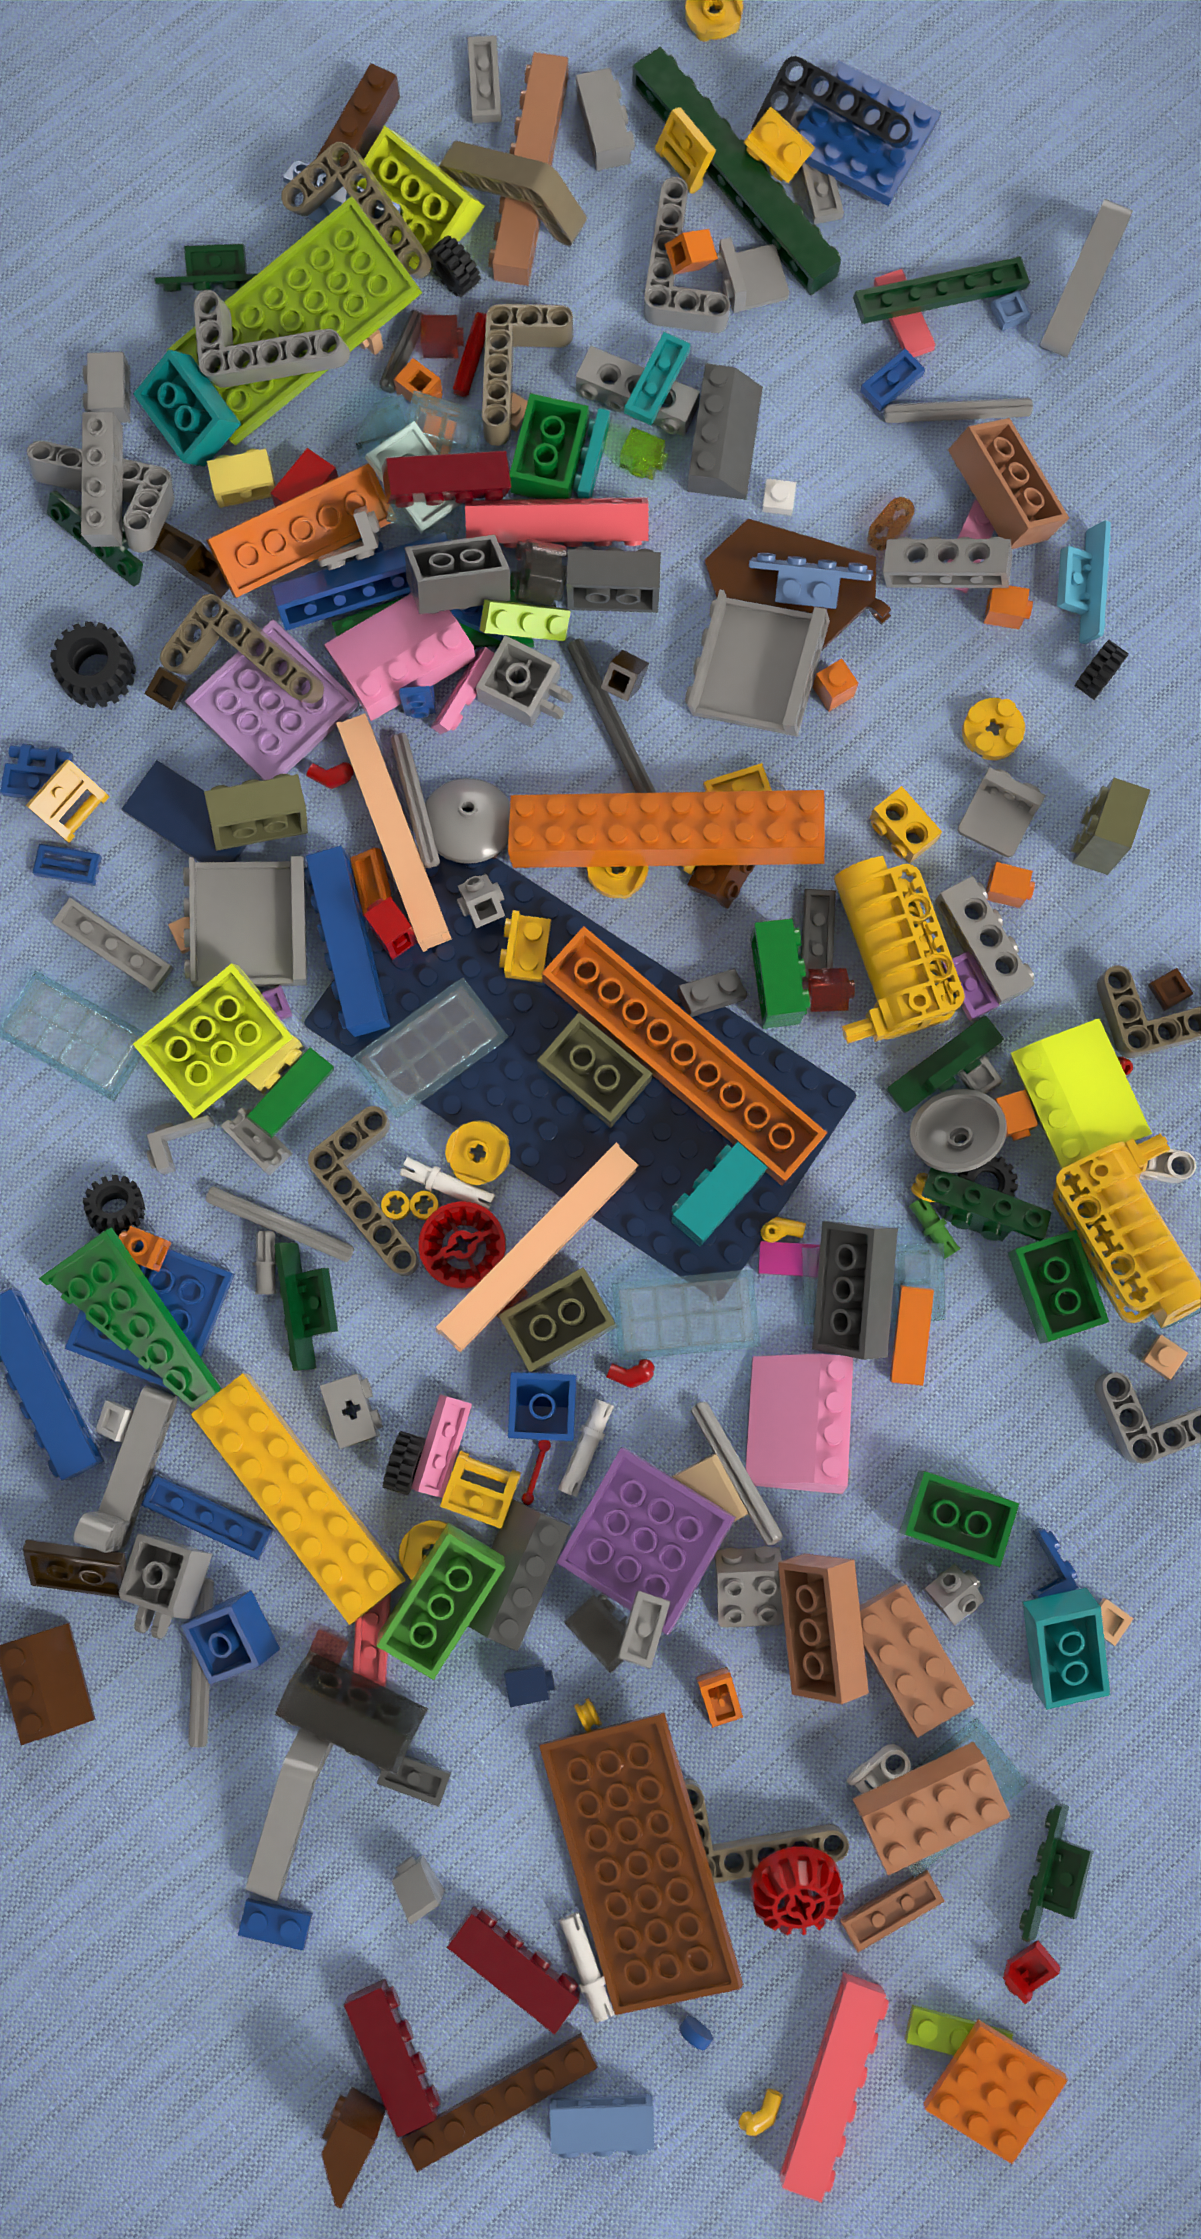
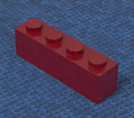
[381,451,511,508]
[447,1906,580,2035]
[344,1978,441,2138]

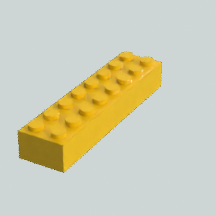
[191,1373,406,1625]

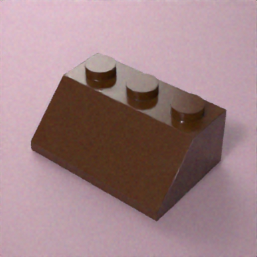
[0,1623,96,1745]
[321,2086,386,2209]

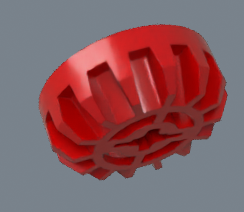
[418,1201,506,1290]
[750,1847,844,1935]

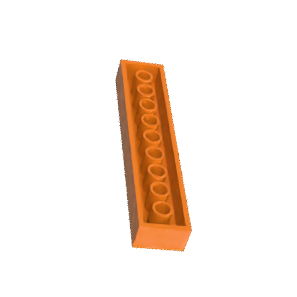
[508,790,825,868]
[542,926,827,1186]

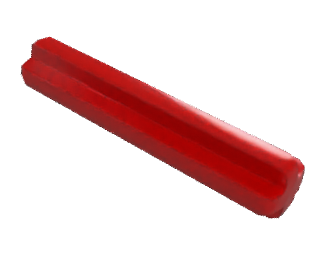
[452,312,486,397]

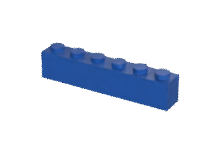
[271,532,449,631]
[304,845,390,1037]
[0,1289,105,1481]

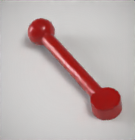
[521,1440,551,1505]

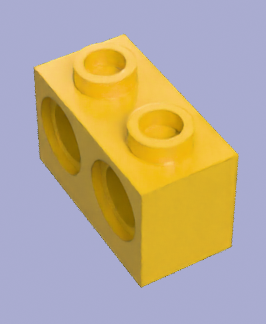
[870,786,942,864]

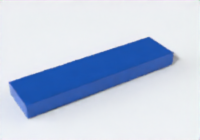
[141,1475,274,1560]

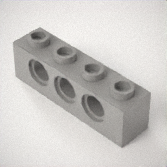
[576,346,700,436]
[81,412,123,547]
[883,537,1012,588]
[935,876,1034,1007]

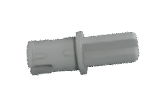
[253,1231,276,1294]

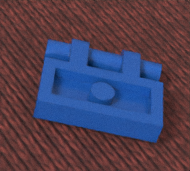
[0,744,73,799]

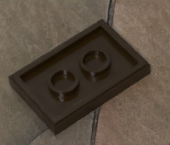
[22,1539,127,1598]

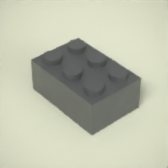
[405,535,510,614]
[567,547,661,613]

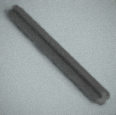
[568,639,656,793]

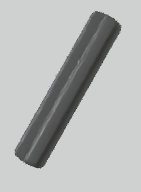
[379,310,426,393]

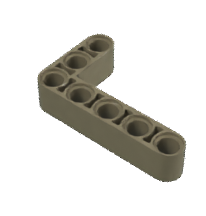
[438,141,587,246]
[281,142,431,279]
[482,304,573,446]
[160,594,324,704]
[1096,965,1201,1058]
[308,1106,419,1276]
[684,1779,849,1883]

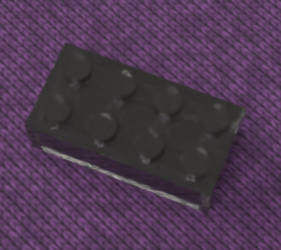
[275,1651,428,1774]

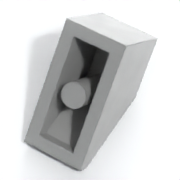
[392,1855,445,1925]

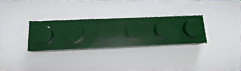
[853,256,1030,324]

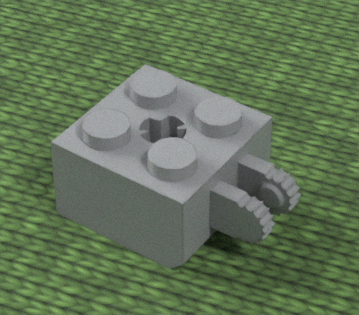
[476,635,574,728]
[119,1533,212,1639]

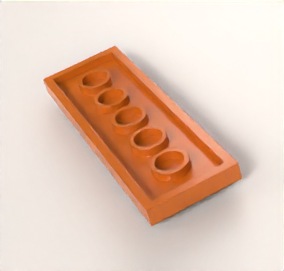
[206,463,396,598]

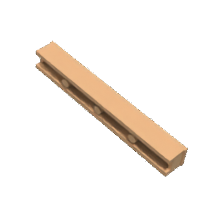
[336,713,452,952]
[436,1142,639,1353]

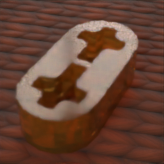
[867,497,915,551]

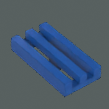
[32,843,102,886]

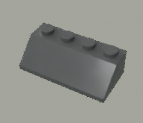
[687,363,763,500]
[812,1221,898,1360]
[468,1499,572,1652]

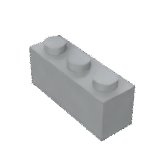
[576,68,635,171]

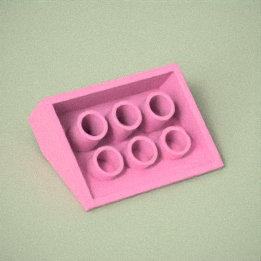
[324,593,476,721]
[745,1354,853,1494]

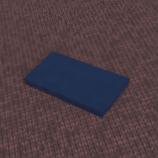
[121,760,247,862]

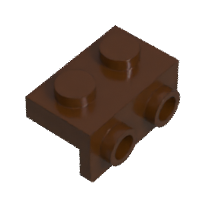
[687,865,755,909]

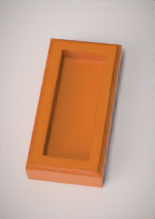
[350,847,393,916]

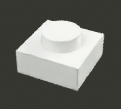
[762,479,796,516]
[95,1400,134,1442]

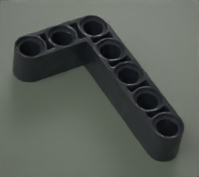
[751,56,913,149]

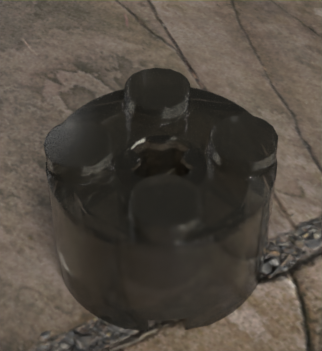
[510,539,567,607]

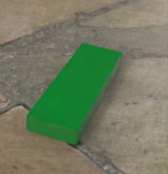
[247,1047,334,1139]

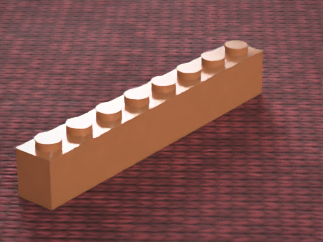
[488,52,569,286]

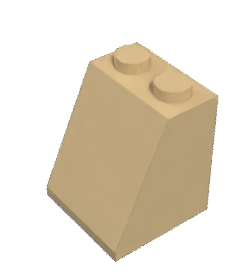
[671,1454,748,1521]

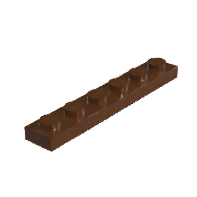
[401,2033,598,2172]

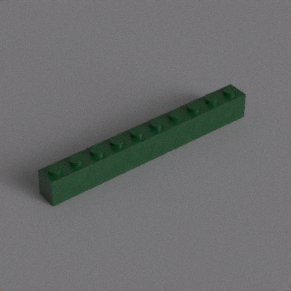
[632,46,841,296]

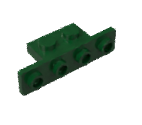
[154,244,258,292]
[47,491,143,587]
[887,1016,1004,1113]
[922,1167,1051,1242]
[275,1242,338,1371]
[1019,1804,1094,1942]

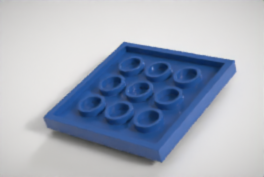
[797,60,942,206]
[65,1231,235,1388]

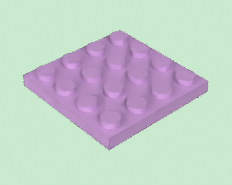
[185,619,359,780]

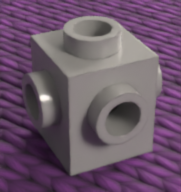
[457,874,505,928]
[924,1563,985,1626]

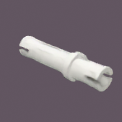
[400,1157,495,1210]
[558,1398,614,1497]
[559,1912,614,2023]

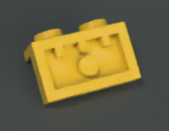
[744,106,815,183]
[499,910,551,983]

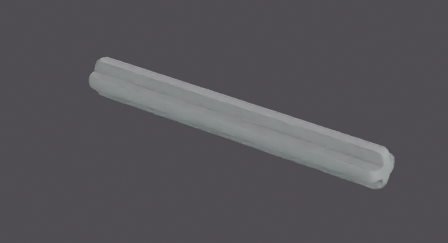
[884,398,1033,423]
[391,733,440,868]
[206,1186,354,1262]
[691,1402,783,1546]
[188,1578,214,1747]

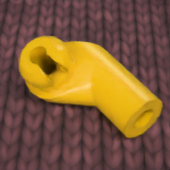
[761,1217,806,1243]
[738,2088,783,2136]

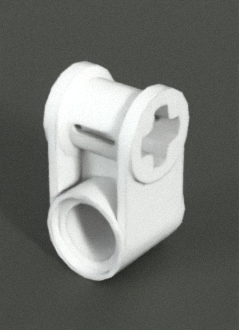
[1136,1143,1196,1183]
[847,1744,911,1794]

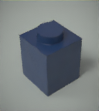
[504,1663,555,1708]

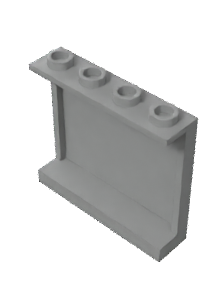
[685,590,830,737]
[183,856,307,987]

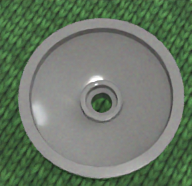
[425,778,510,863]
[910,1089,1007,1173]

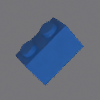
[508,1372,576,1441]
[181,1590,280,1685]

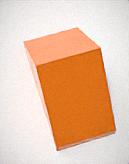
[696,1667,743,1728]

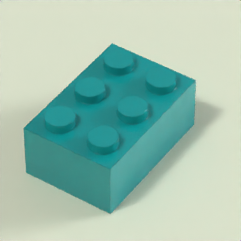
[133,350,241,467]
[671,1142,768,1247]
[1022,1588,1111,1710]

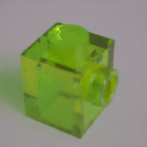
[620,427,668,480]

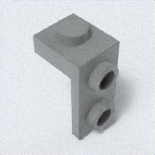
[147,1113,215,1175]

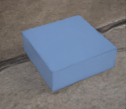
[990,290,1031,331]

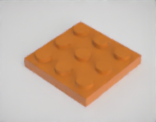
[923,2019,1068,2164]

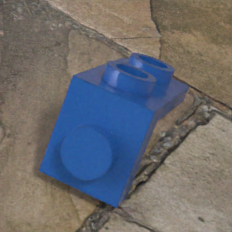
[399,685,436,719]
[1031,1528,1078,1599]

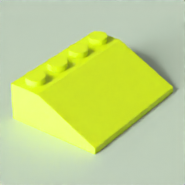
[357,126,485,271]
[133,963,293,1119]
[1010,1018,1152,1169]

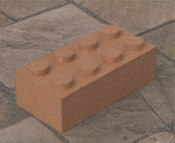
[948,418,1069,549]
[778,1553,869,1704]
[859,1582,975,1738]
[852,1741,1011,1875]

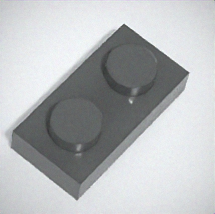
[676,968,748,1017]
[376,1749,452,1807]

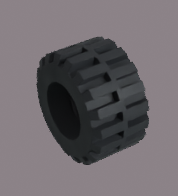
[50,621,136,708]

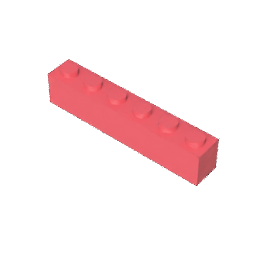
[465,497,649,548]
[779,1972,889,2203]

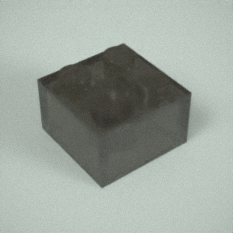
[564,1590,628,1673]

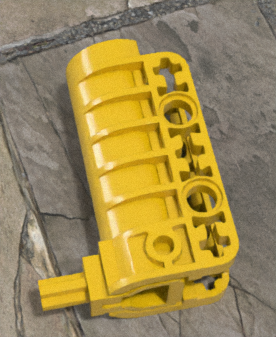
[833,856,965,1044]
[1052,1133,1201,1328]

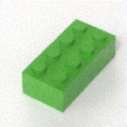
[377,1523,505,1680]

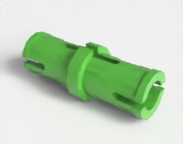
[908,1199,961,1260]

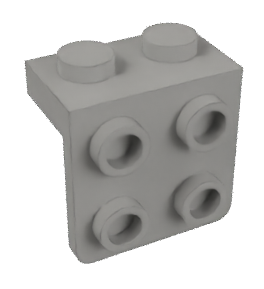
[715,237,789,313]
[318,505,380,570]
[958,767,1046,858]
[715,1546,784,1628]

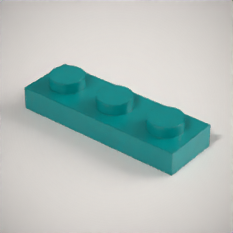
[624,332,691,426]
[573,408,610,498]

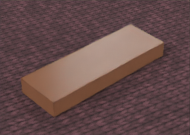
[840,1869,945,1952]

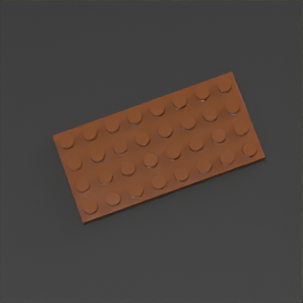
[539,1712,744,2015]

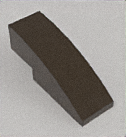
[151,522,229,598]

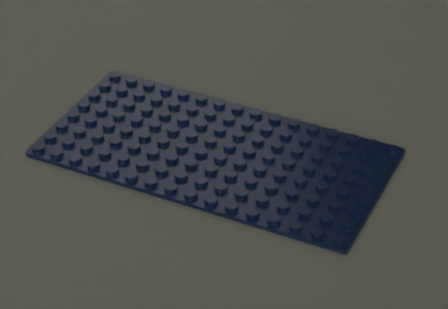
[304,854,856,1301]

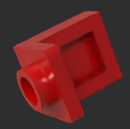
[1003,1940,1061,2004]

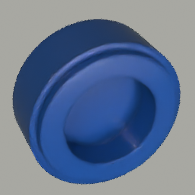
[679,2016,714,2050]

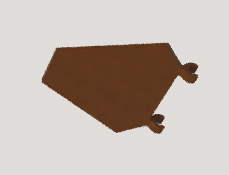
[705,518,891,693]

